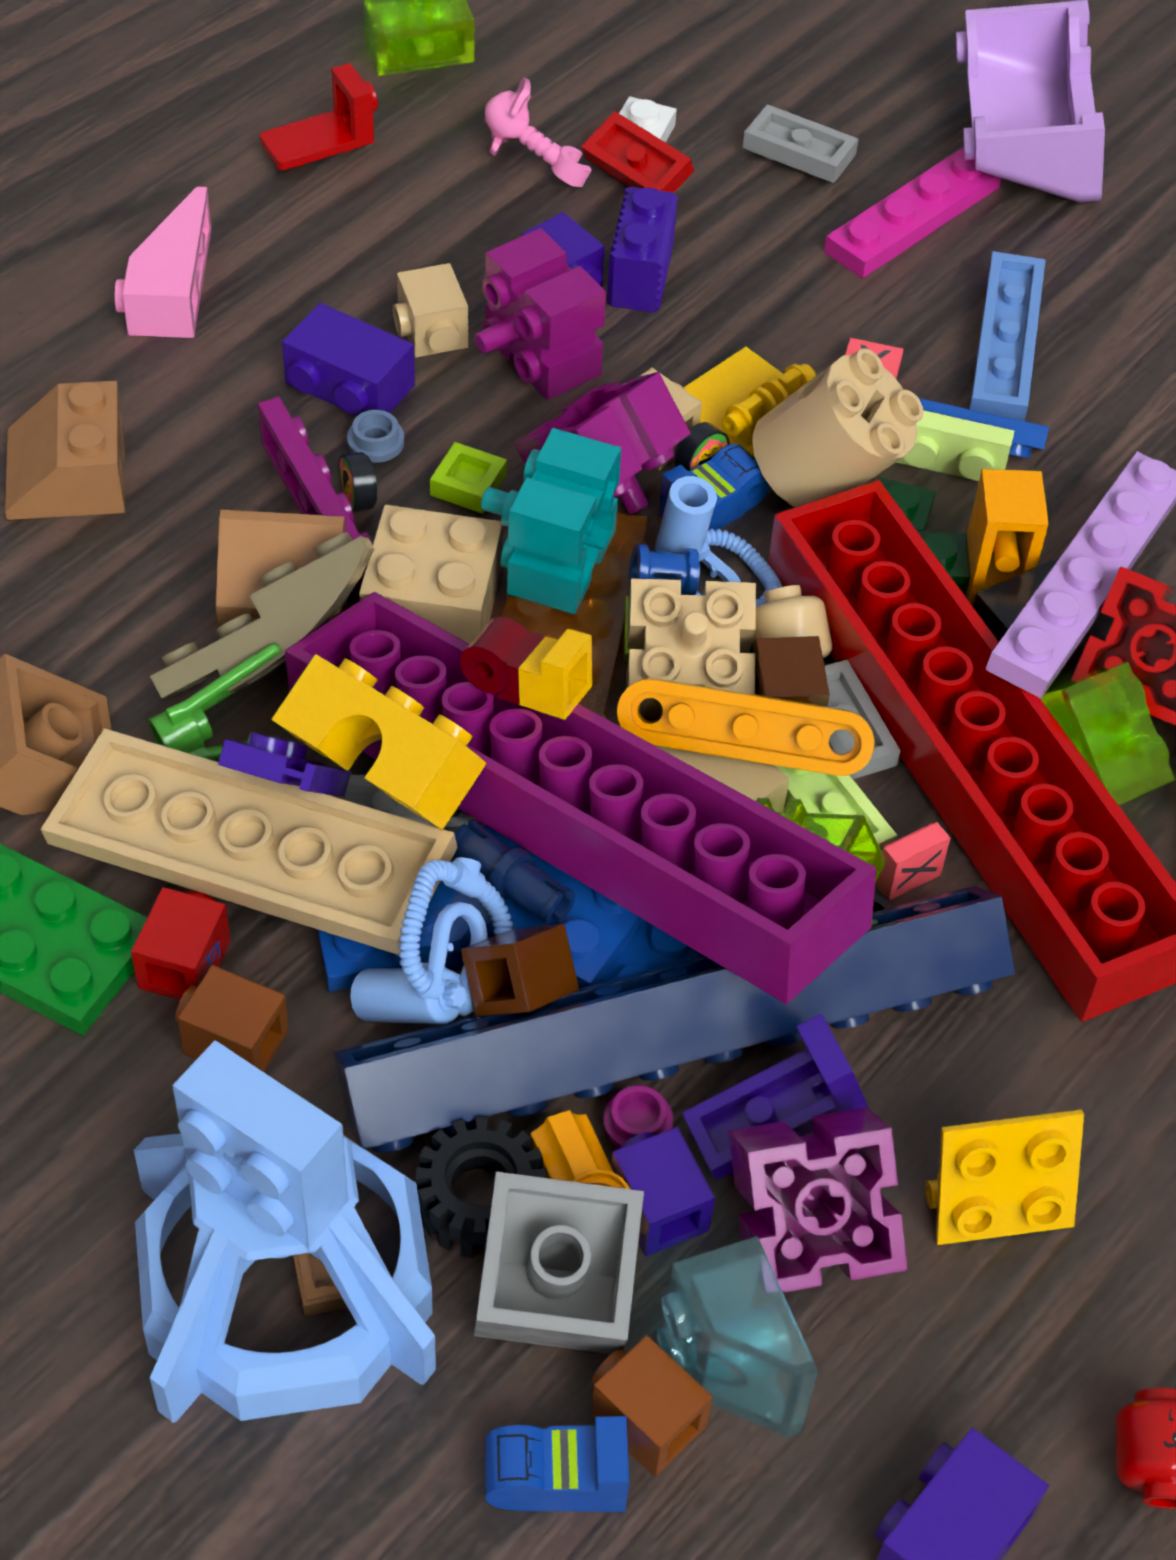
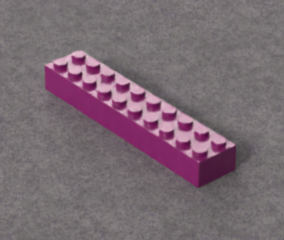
[285,591,877,1005]

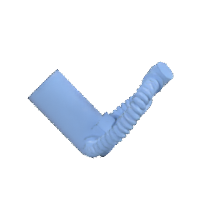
[655,476,783,606]
[350,857,513,1024]

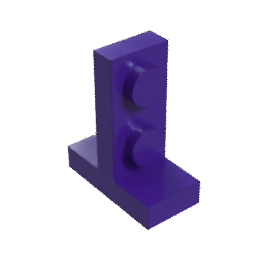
[682,1013,869,1181]

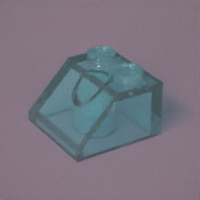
[657,1236,818,1438]

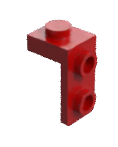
[260,63,378,171]

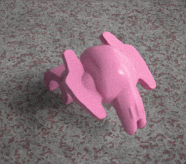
[484,77,592,187]

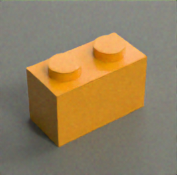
[966,469,1049,603]

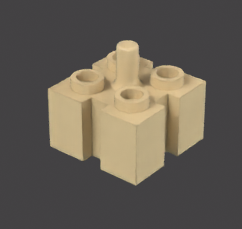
[626,578,756,721]

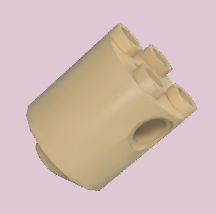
[752,348,924,508]

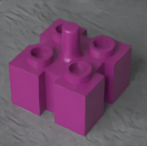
[474,228,606,401]
[514,372,691,514]
[728,1107,908,1296]

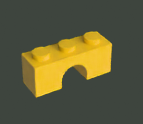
[271,654,487,830]

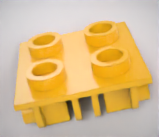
[683,347,816,457]
[925,1109,1084,1245]

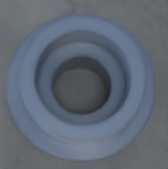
[347,410,404,463]

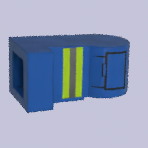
[659,443,771,530]
[484,1416,629,1512]

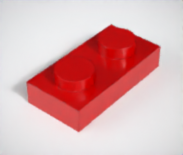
[581,111,694,193]

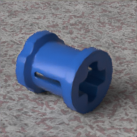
[628,543,700,595]

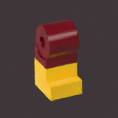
[460,617,592,720]

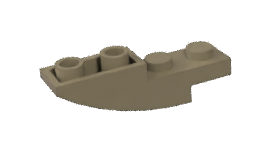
[150,532,375,699]

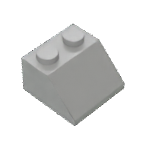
[474,1172,644,1354]

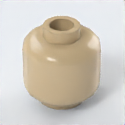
[752,585,833,658]

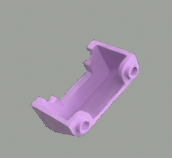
[956,0,1105,203]

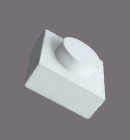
[619,96,677,143]

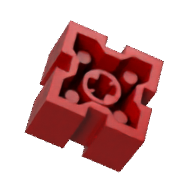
[1071,566,1176,725]

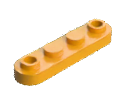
[617,678,874,776]

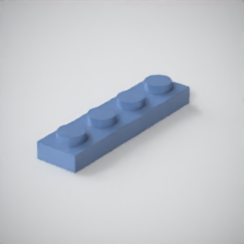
[969,251,1046,421]

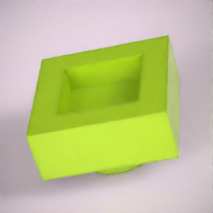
[430,442,507,514]

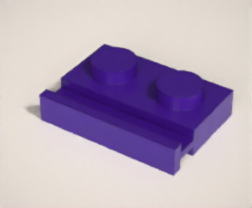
[218,732,351,797]

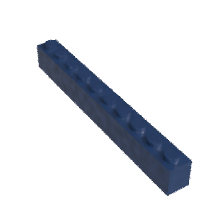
[333,886,1015,1153]

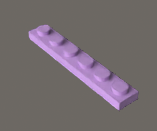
[985,451,1176,699]

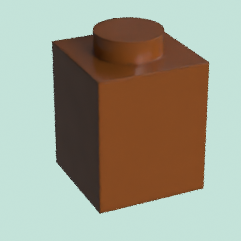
[175,965,289,1072]
[591,1335,713,1477]

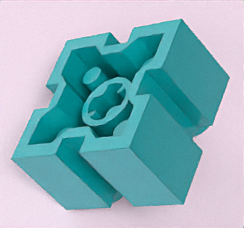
[481,428,622,614]

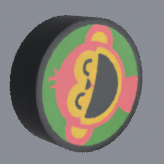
[674,422,730,471]
[338,451,377,512]

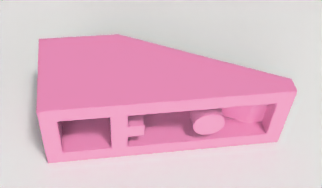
[115,187,212,338]

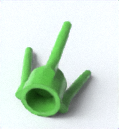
[147,643,281,761]

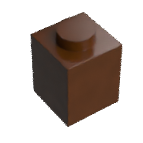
[755,636,830,706]
[461,923,579,1017]

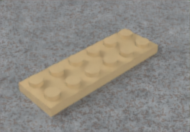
[41,728,458,955]

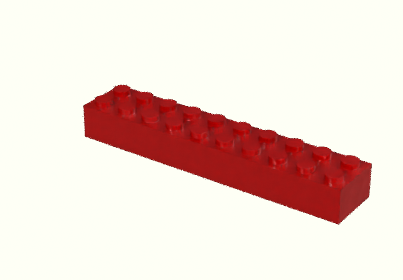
[768,480,1176,1023]

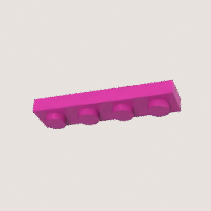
[824,147,1002,279]

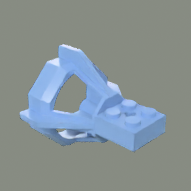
[134,1040,436,1423]

